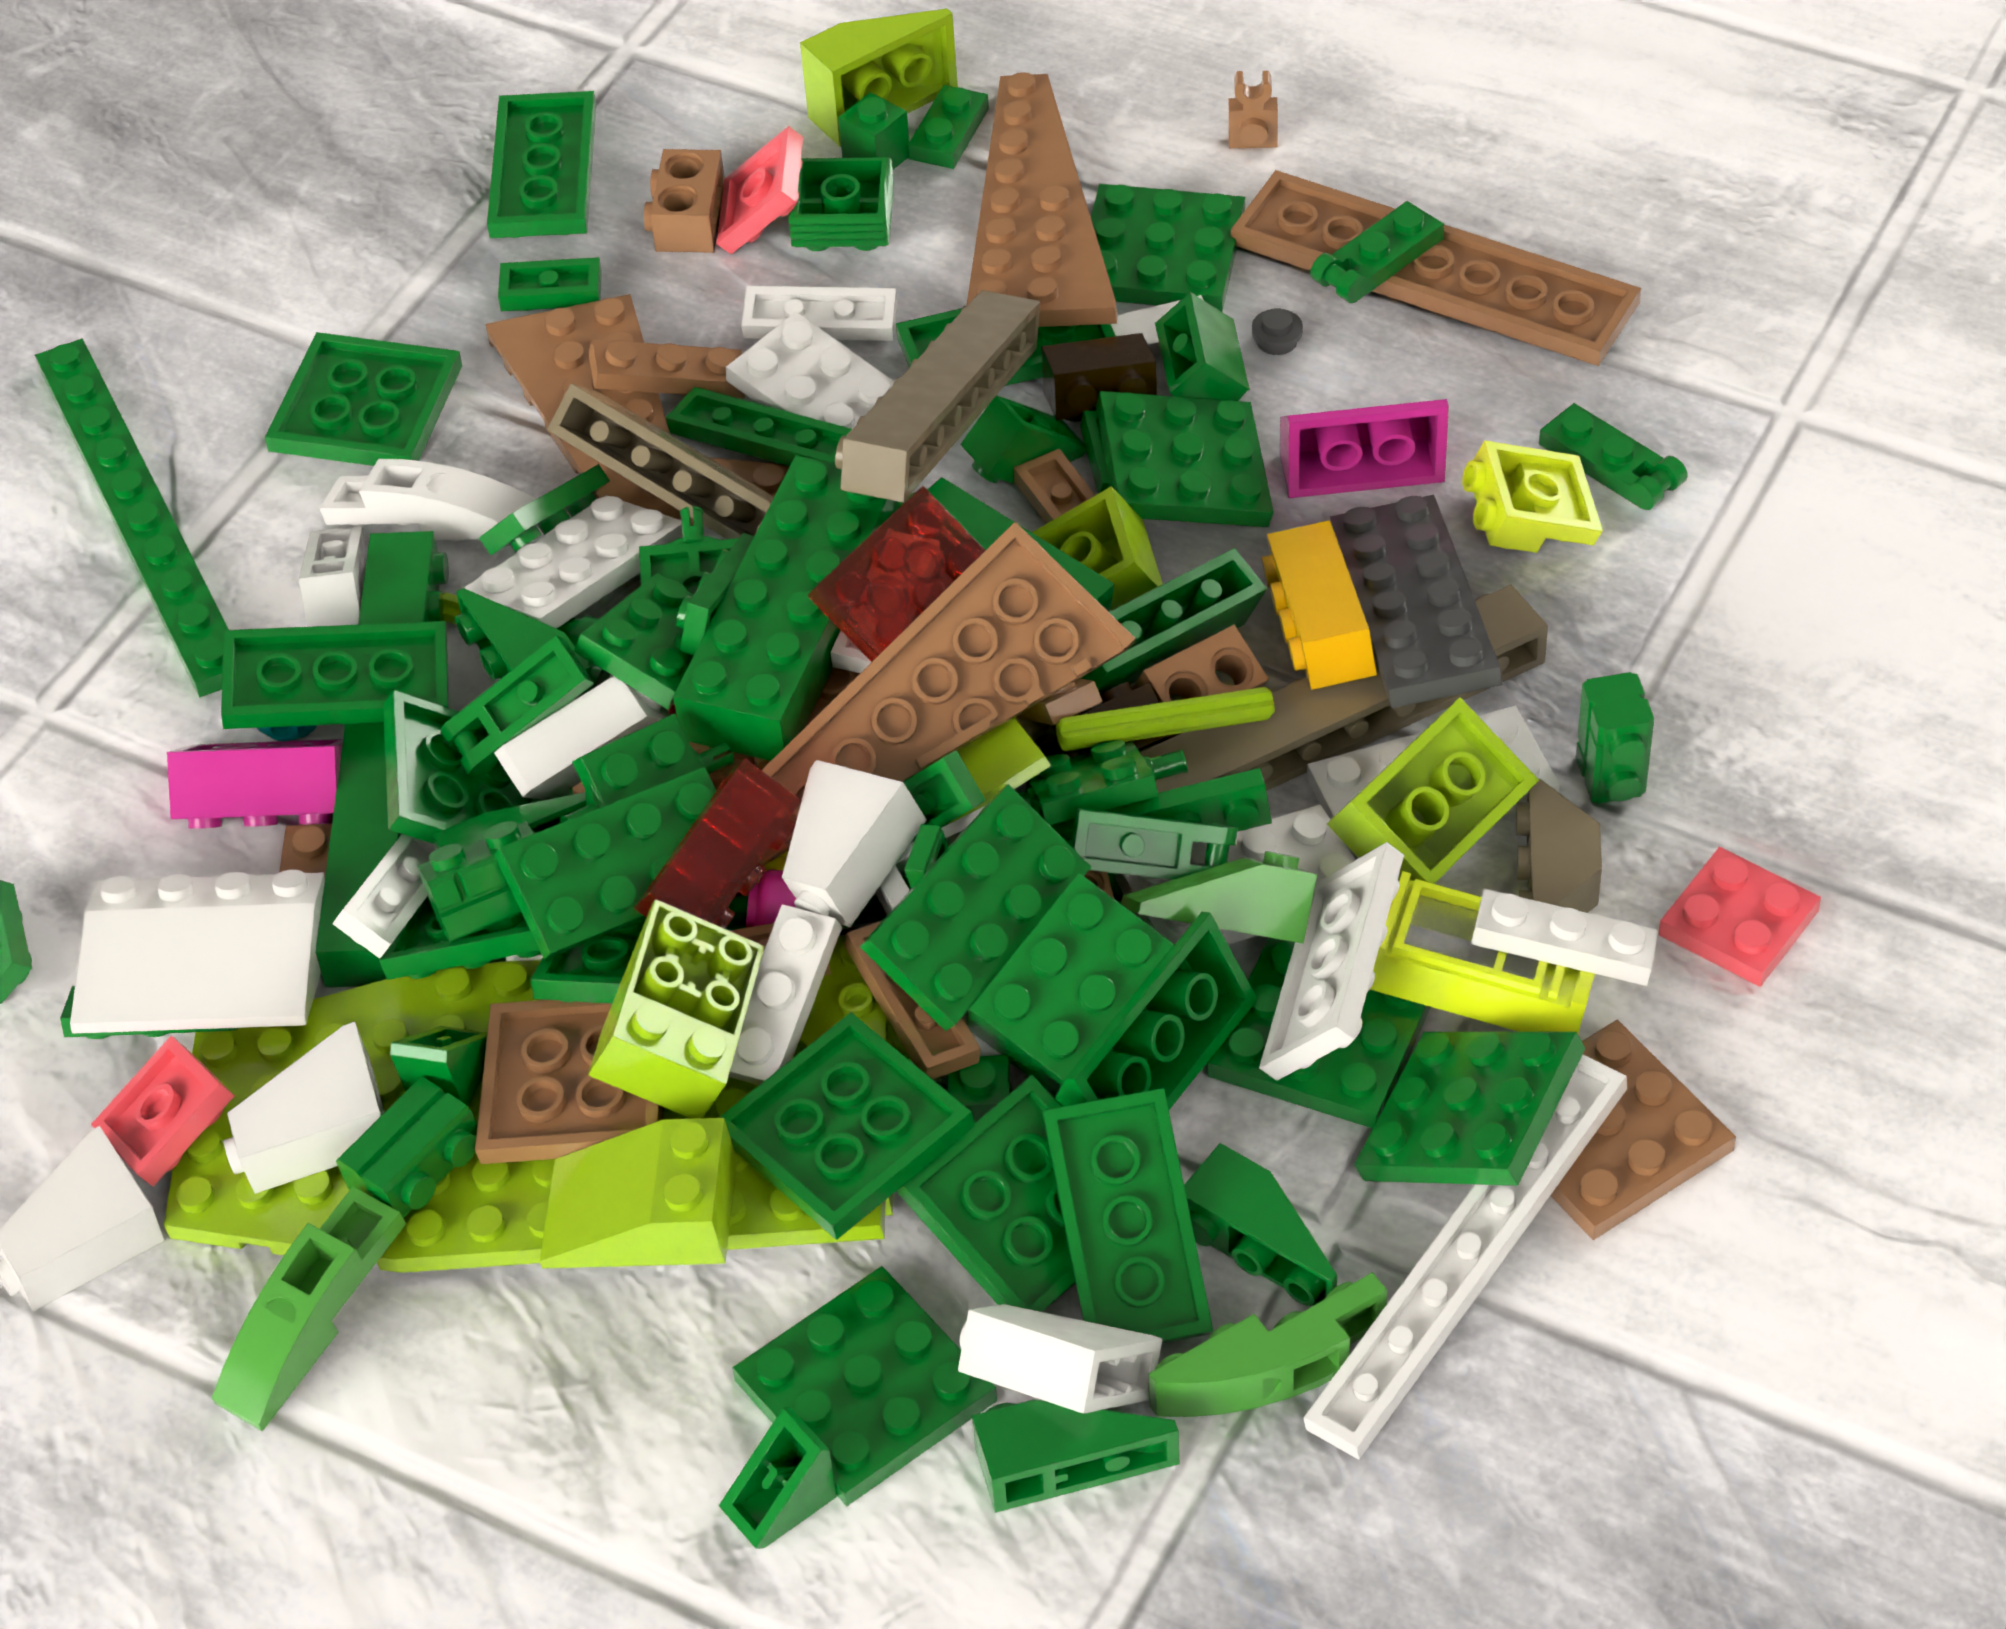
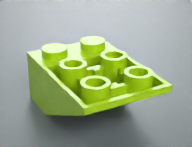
[588,899,765,1119]

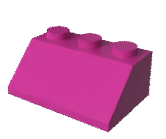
[1280,399,1449,498]
[167,739,343,829]

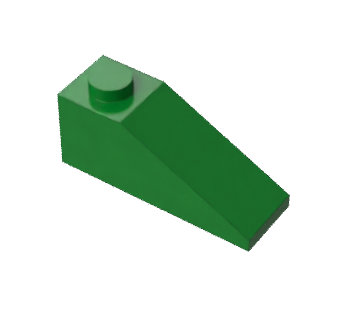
[972,1399,1180,1513]

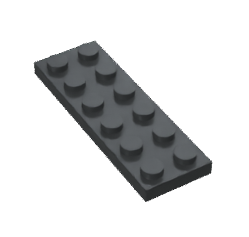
[1330,495,1503,709]

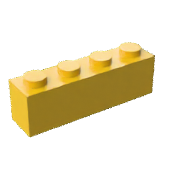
[1261,520,1377,690]

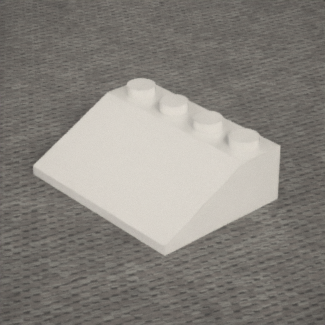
[70,870,325,1033]

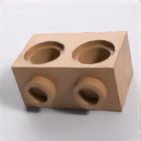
[644,149,725,253]
[1132,624,1269,742]

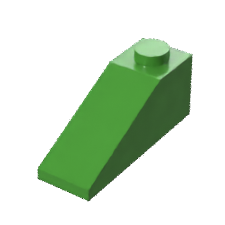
[1121,851,1317,944]

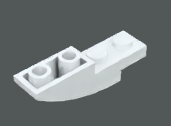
[320,459,535,542]

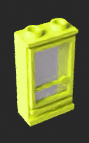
[1370,871,1595,1034]

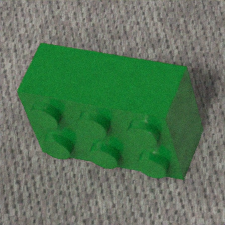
[966,873,1175,1096]

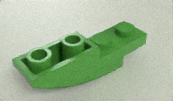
[212,1186,406,1432]
[1149,1272,1387,1417]

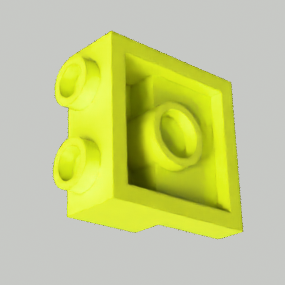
[1462,440,1603,553]

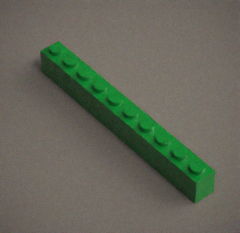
[315,531,449,988]

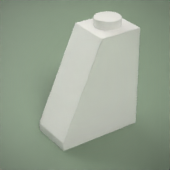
[494,676,671,800]
[782,760,927,927]
[223,1022,385,1194]
[0,1126,165,1312]
[958,1304,1162,1414]

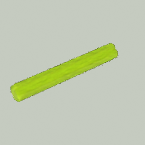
[1056,687,1275,751]

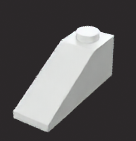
[299,525,365,627]

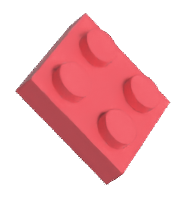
[716,126,803,254]
[1659,846,1821,987]
[91,1035,235,1187]

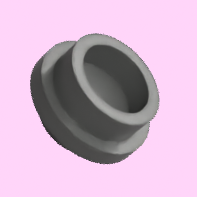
[1252,308,1303,355]

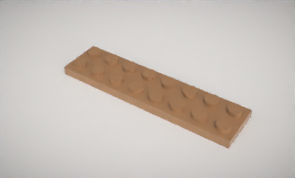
[1231,170,1641,366]

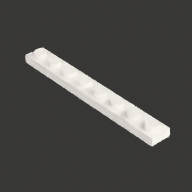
[1304,1055,1627,1460]

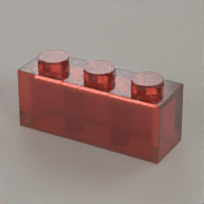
[634,758,801,929]

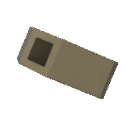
[1516,779,1602,913]

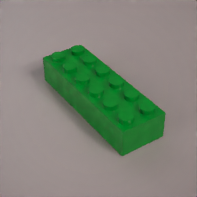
[673,455,902,761]

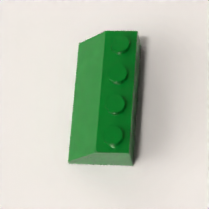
[1055,911,1258,1110]

